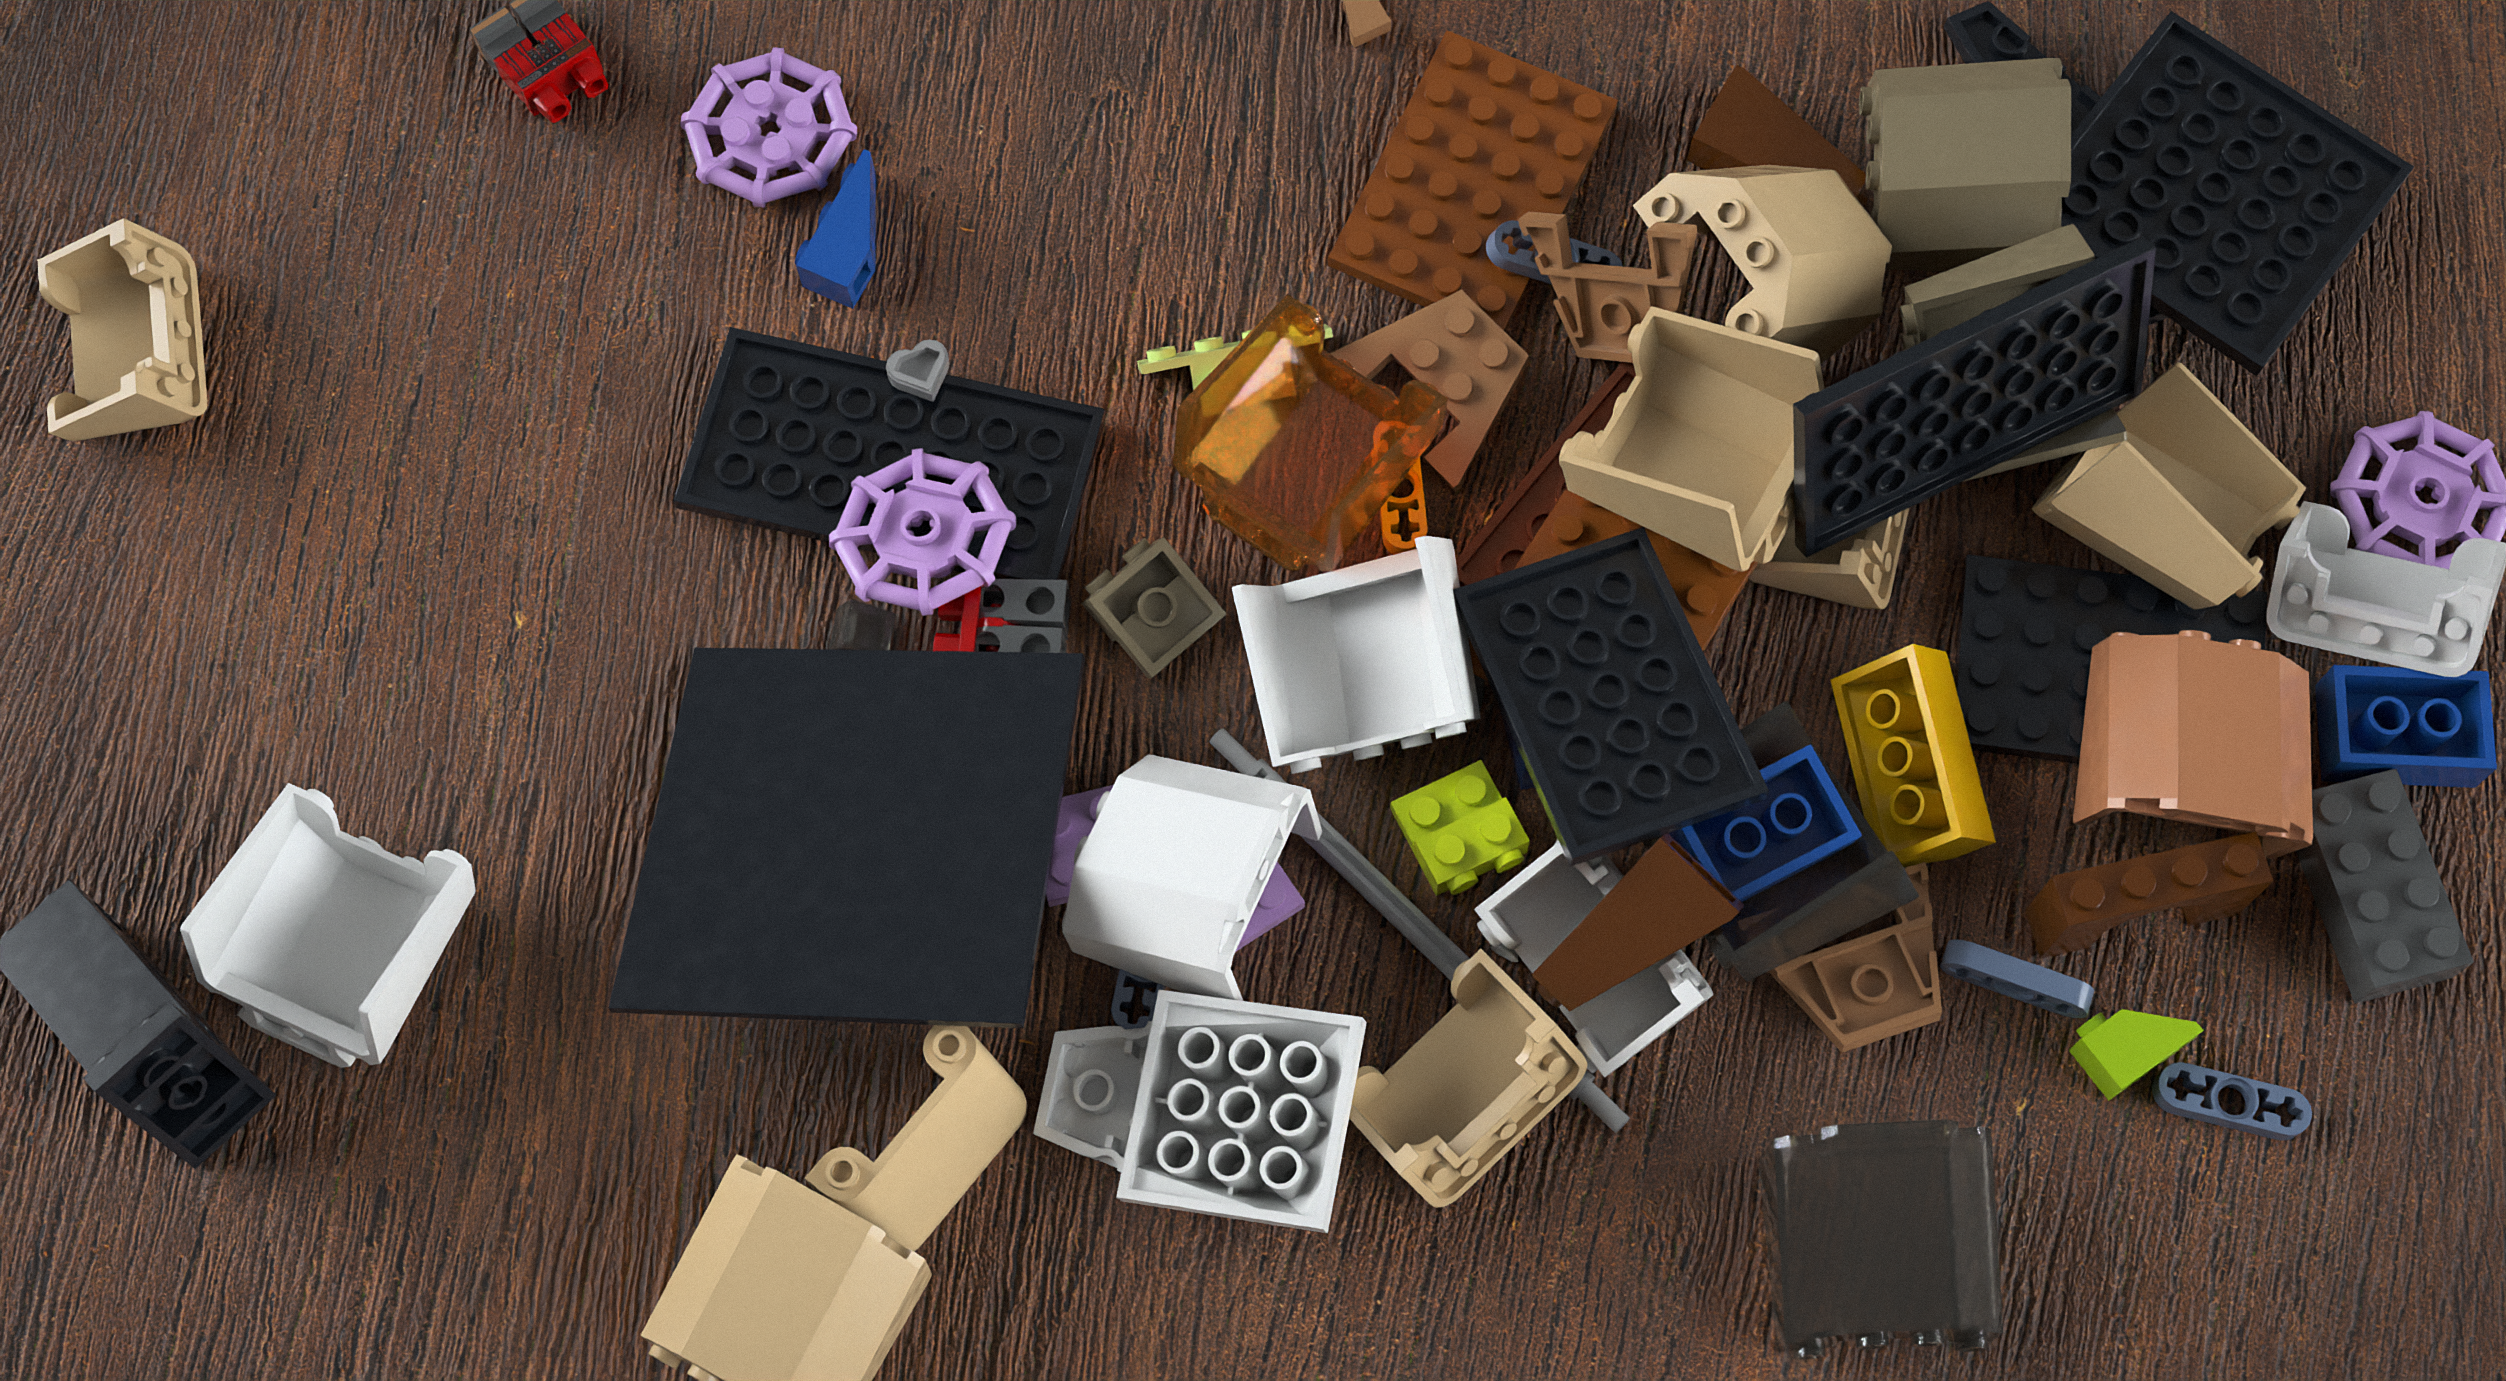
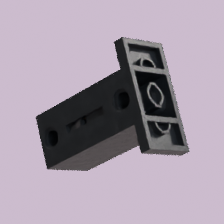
[0,879,277,1169]

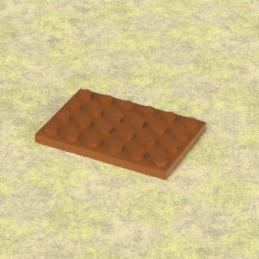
[1328,30,1618,332]

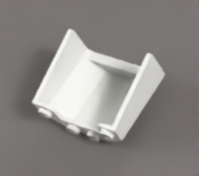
[1232,536,1481,774]
[1062,754,1323,1001]
[180,783,476,1068]

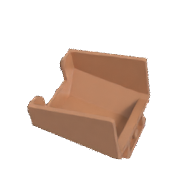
[2073,630,2313,859]

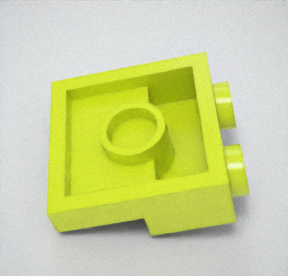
[1390,760,1530,896]

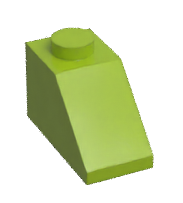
[2069,1009,2204,1101]

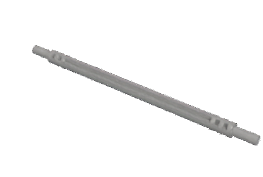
[1210,728,1630,1133]

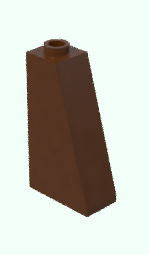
[1687,65,1869,209]
[1531,833,1744,1011]

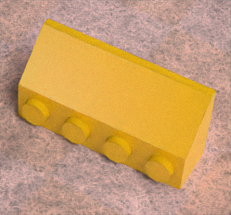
[1830,644,1996,871]

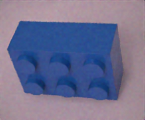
[2315,665,2497,788]
[1669,744,1862,902]

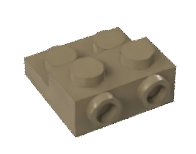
[1081,537,1226,679]

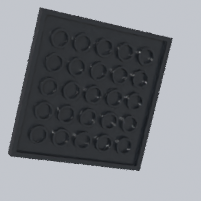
[2061,11,2414,376]

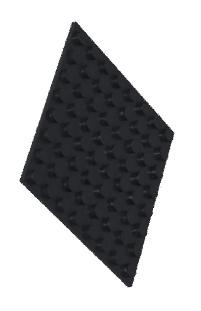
[608,647,1085,1028]

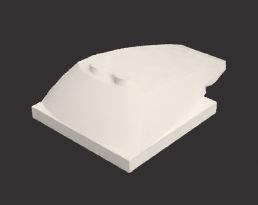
[1033,990,1367,1233]

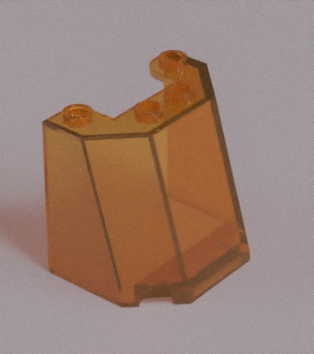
[1173,294,1448,571]

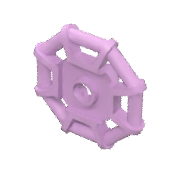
[680,47,857,208]
[2330,411,2506,569]
[829,448,1016,616]

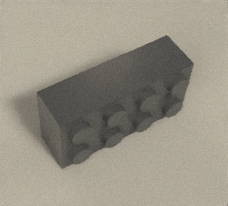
[2296,769,2474,1004]

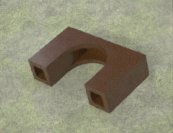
[2025,831,2273,959]

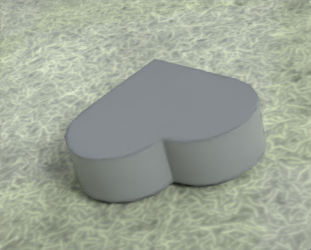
[886,339,950,402]

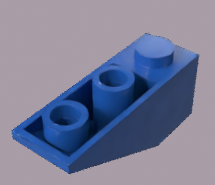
[795,149,876,309]

